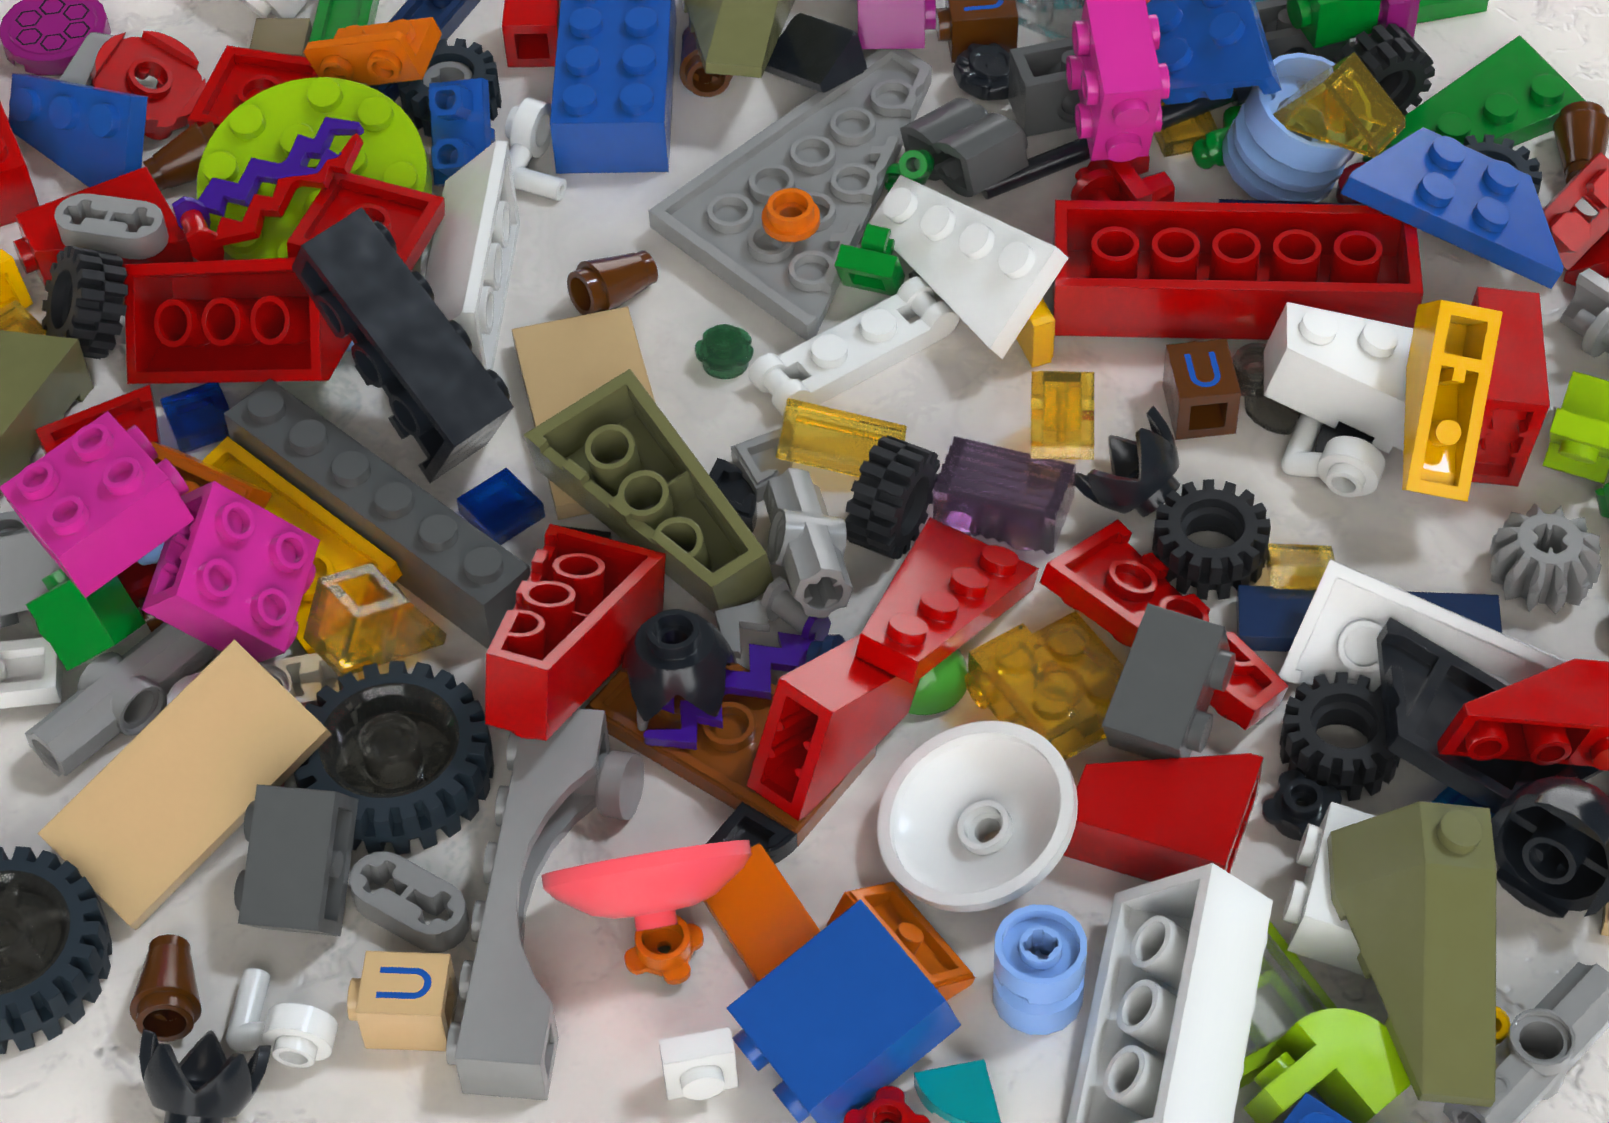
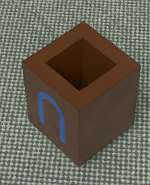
[936,0,1018,63]
[1162,339,1241,440]

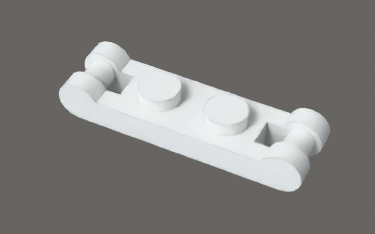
[748,276,959,418]

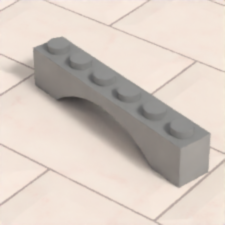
[446,709,610,1100]

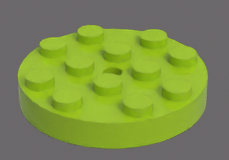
[197,77,432,260]

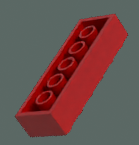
[1053,200,1424,340]

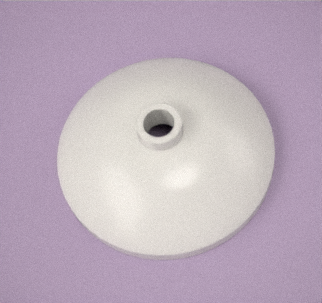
[877,721,1078,912]

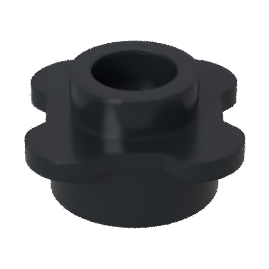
[1262,770,1342,841]

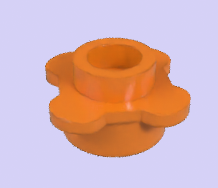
[624,915,704,985]

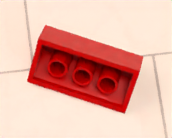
[124,257,352,384]

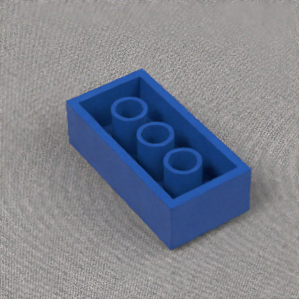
[550,0,677,174]

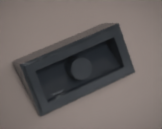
[765,13,867,93]

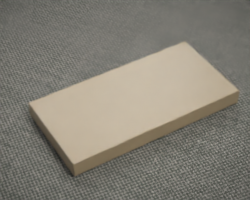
[512,306,655,520]
[37,639,332,930]

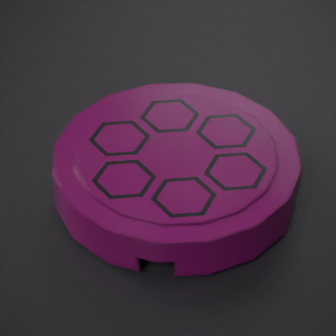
[0,0,111,75]

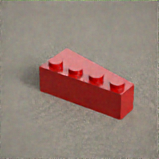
[485,524,666,741]

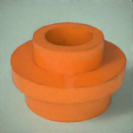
[762,188,820,242]

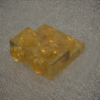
[965,611,1124,761]

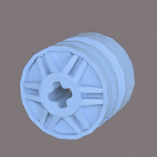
[1222,52,1373,203]

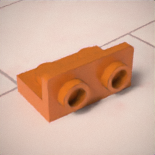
[304,17,442,86]

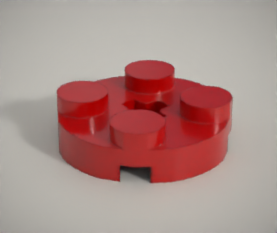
[91,31,206,140]

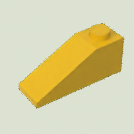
[1402,299,1503,502]

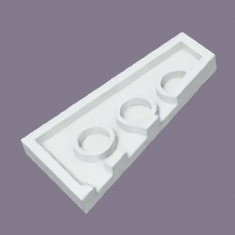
[869,175,1068,359]
[1278,559,1567,692]

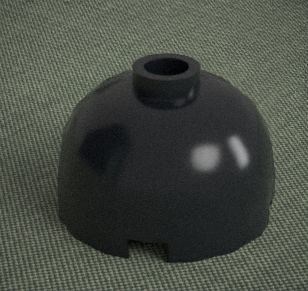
[1491,776,1609,918]

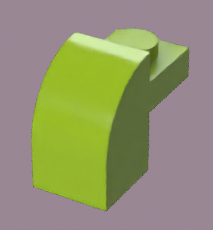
[1542,371,1609,484]
[1243,1008,1411,1123]

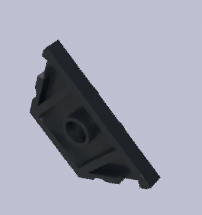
[1376,617,1603,814]

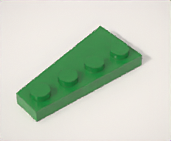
[1363,35,1586,162]

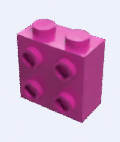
[1066,0,1170,162]
[0,411,195,598]
[142,481,320,663]

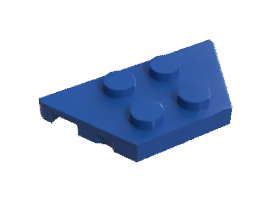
[1146,0,1282,105]
[1340,127,1564,289]

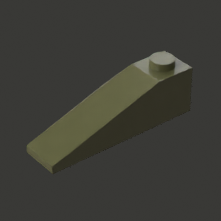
[682,0,795,78]
[1327,801,1497,1107]

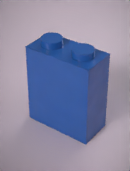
[726,899,961,1123]

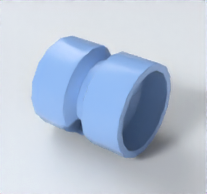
[993,904,1087,1035]

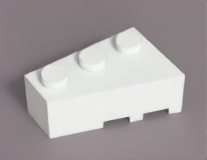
[1264,302,1413,454]

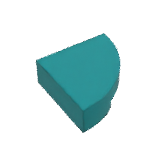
[914,1059,1001,1123]

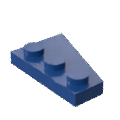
[8,73,148,187]

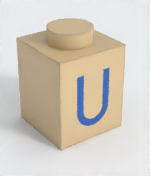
[347,951,458,1051]

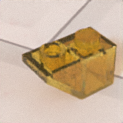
[303,563,447,677]

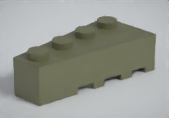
[0,330,94,496]
[523,369,774,614]

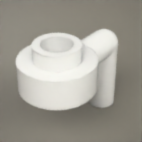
[505,97,567,201]
[1281,413,1385,497]
[226,968,338,1068]

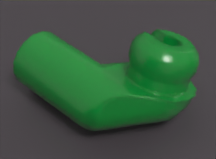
[1192,106,1241,169]
[885,149,934,192]

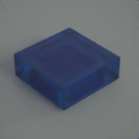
[160,383,230,453]
[456,467,545,545]

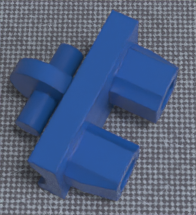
[428,78,495,187]

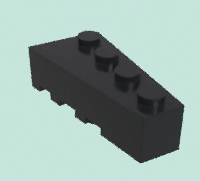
[292,207,514,483]

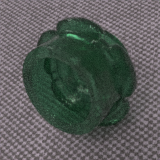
[695,324,754,379]

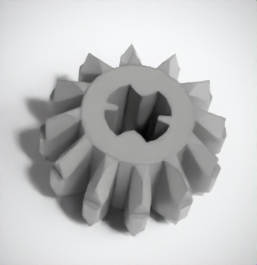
[1489,503,1602,614]

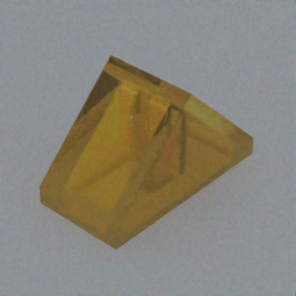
[1273,52,1406,158]
[1029,371,1094,460]

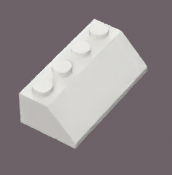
[421,140,520,370]
[1067,863,1273,1123]

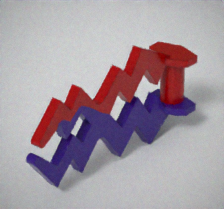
[172,117,364,261]

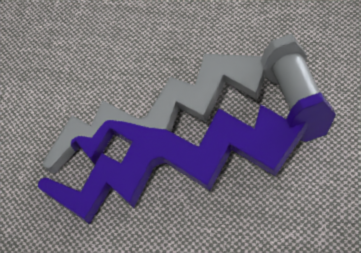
[637,576,831,750]

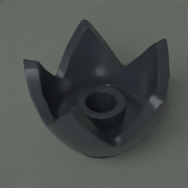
[1069,406,1180,517]
[621,609,737,722]
[139,1029,271,1123]

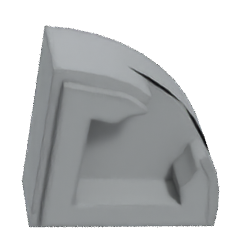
[731,426,793,503]

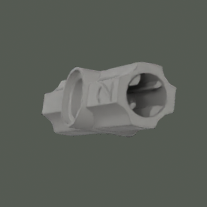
[763,468,853,618]
[25,622,215,777]
[1443,962,1609,1123]

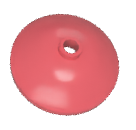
[541,840,752,931]

